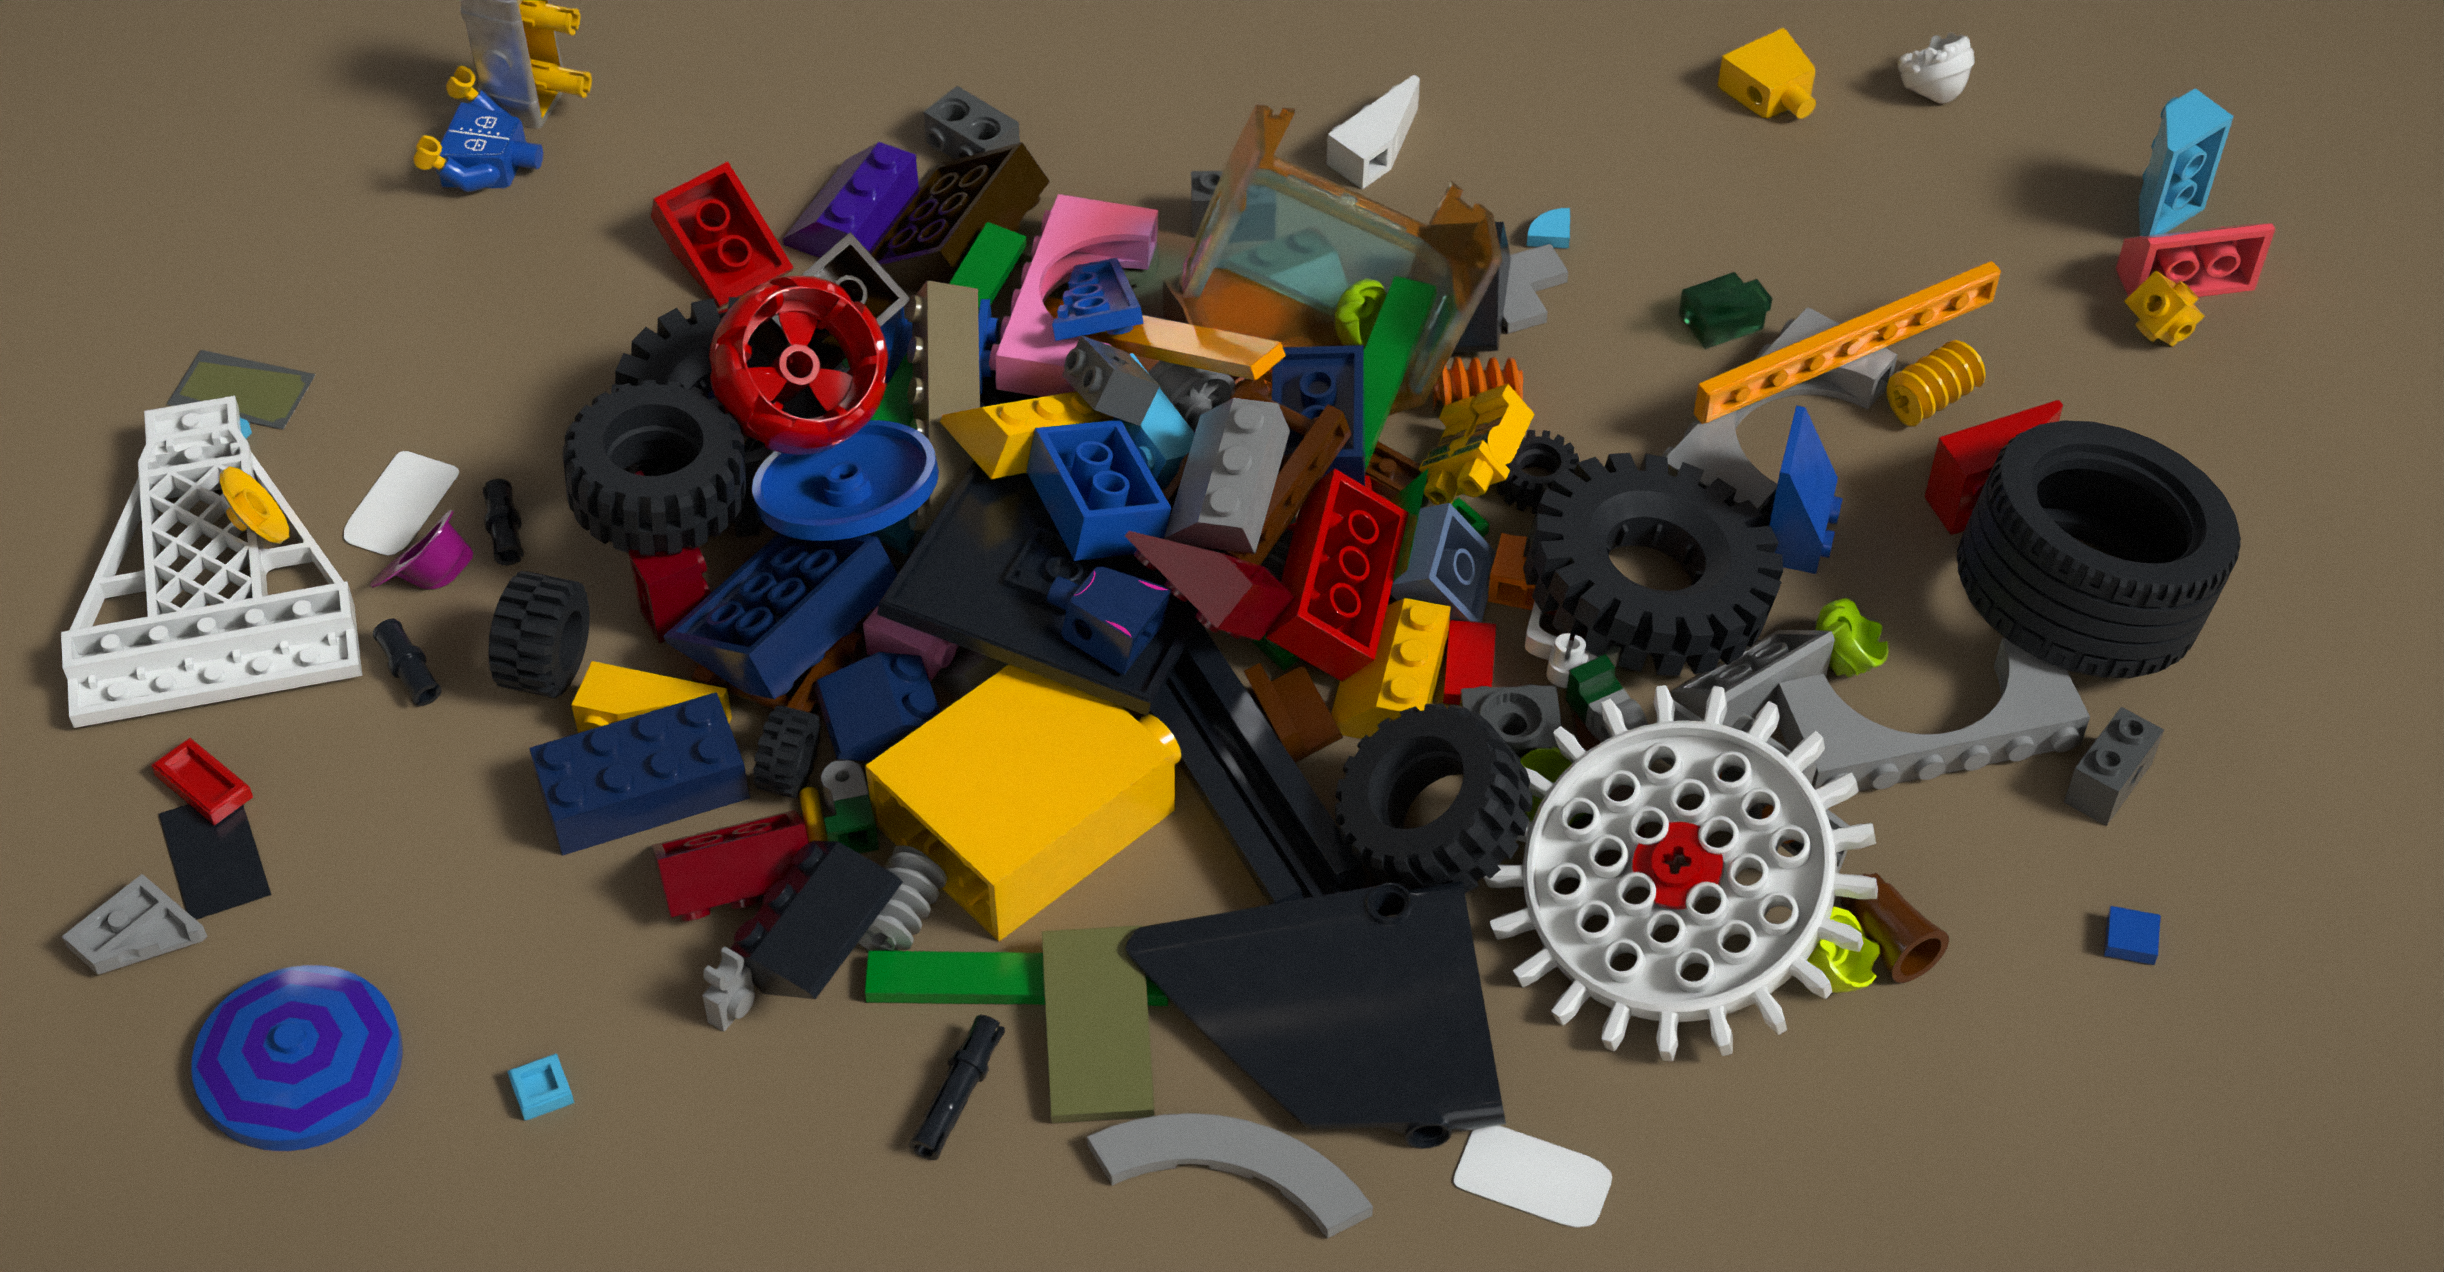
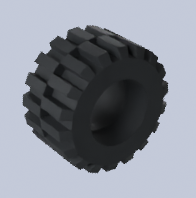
[488,571,590,698]

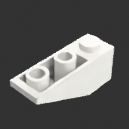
[1327,75,1420,190]

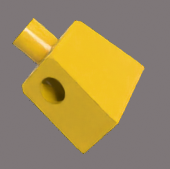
[1717,28,1816,119]

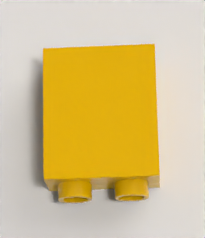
[865,664,1181,942]

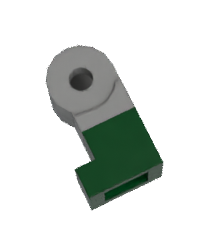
[1565,654,1648,743]
[821,760,879,854]

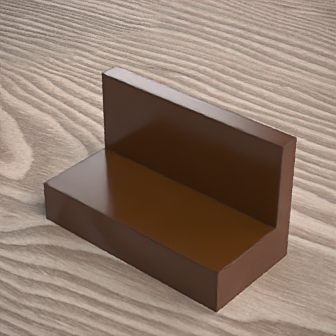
[1244,663,1343,763]

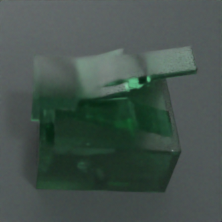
[1679,272,1773,349]

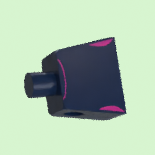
[1047,567,1171,675]

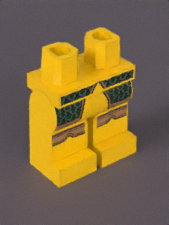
[1419,383,1534,506]

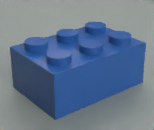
[1026,420,1171,561]

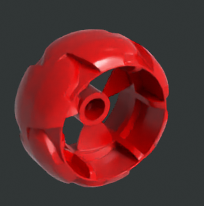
[709,276,888,455]

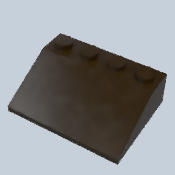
[869,142,1050,292]

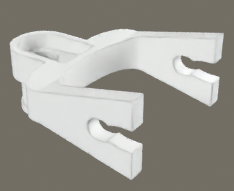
[1524,601,1621,688]

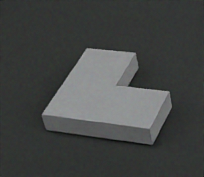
[1502,244,1568,334]

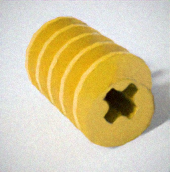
[1886,340,1986,427]

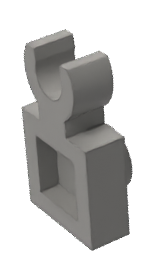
[702,946,755,1032]

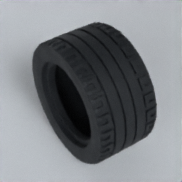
[1956,420,2241,678]

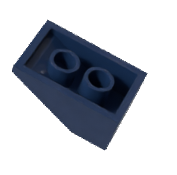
[1272,345,1365,486]

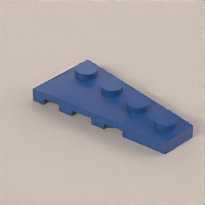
[1052,258,1144,341]

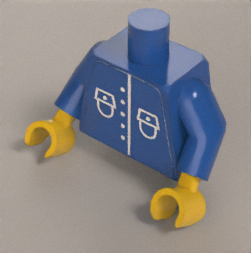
[413,66,543,192]

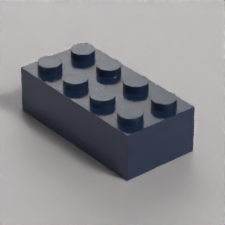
[529,692,750,856]

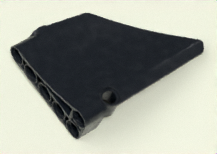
[1125,881,1506,1149]

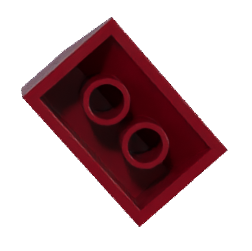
[652,810,809,921]

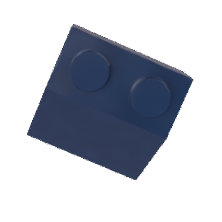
[814,652,941,761]

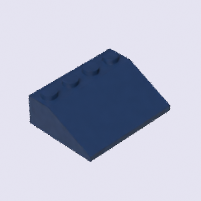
[663,533,898,700]

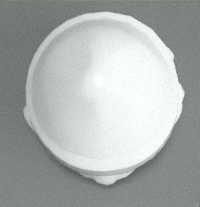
[1898,32,1975,104]

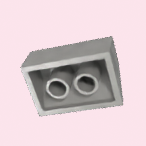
[1164,398,1290,554]

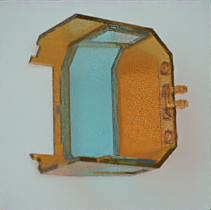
[1182,105,1503,416]

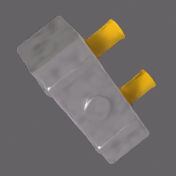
[460,0,592,129]

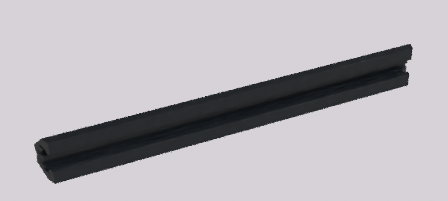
[980,322,1365,905]

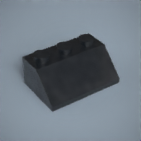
[730,841,903,999]

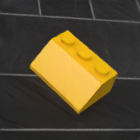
[940,391,1114,479]
[1331,598,1451,739]

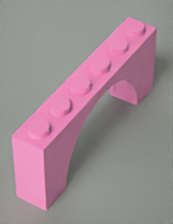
[989,194,1158,397]

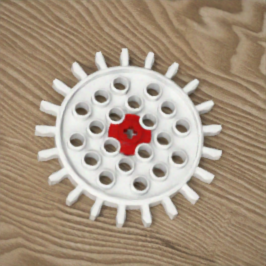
[1484,685,1878,1061]

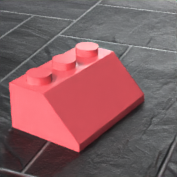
[2116,223,2275,297]

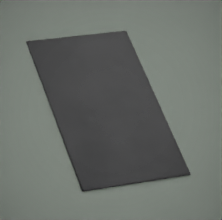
[159,804,271,920]

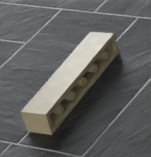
[907,281,980,547]

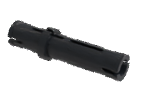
[908,1015,1005,1160]

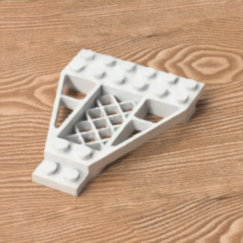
[61,396,362,728]

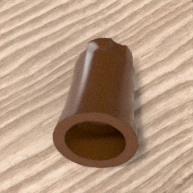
[1840,873,1949,983]

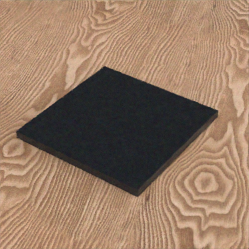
[877,461,1226,716]

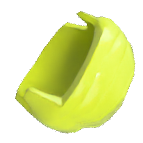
[1807,907,1880,993]

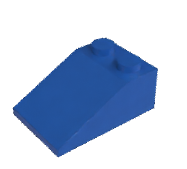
[1769,405,1843,574]

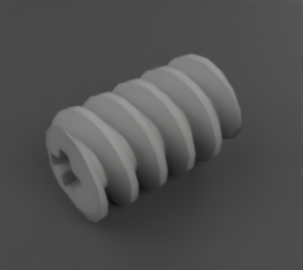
[858,845,948,951]

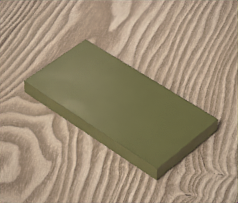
[1042,925,1155,1123]

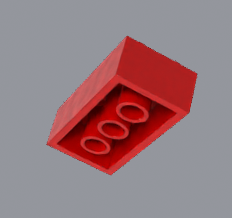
[1266,469,1409,682]

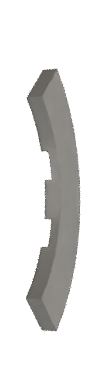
[1087,1113,1373,1239]

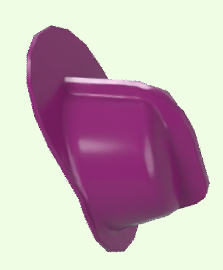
[370,510,474,589]

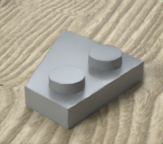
[62,874,207,975]

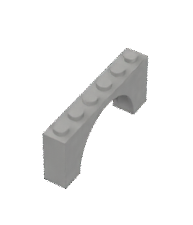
[1662,307,1898,527]
[1774,638,2090,791]

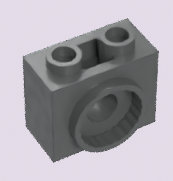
[1459,684,1562,758]

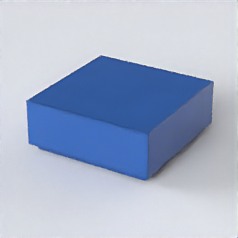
[2104,906,2161,965]

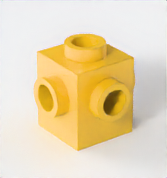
[2124,271,2205,347]

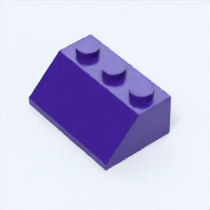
[783,142,919,258]

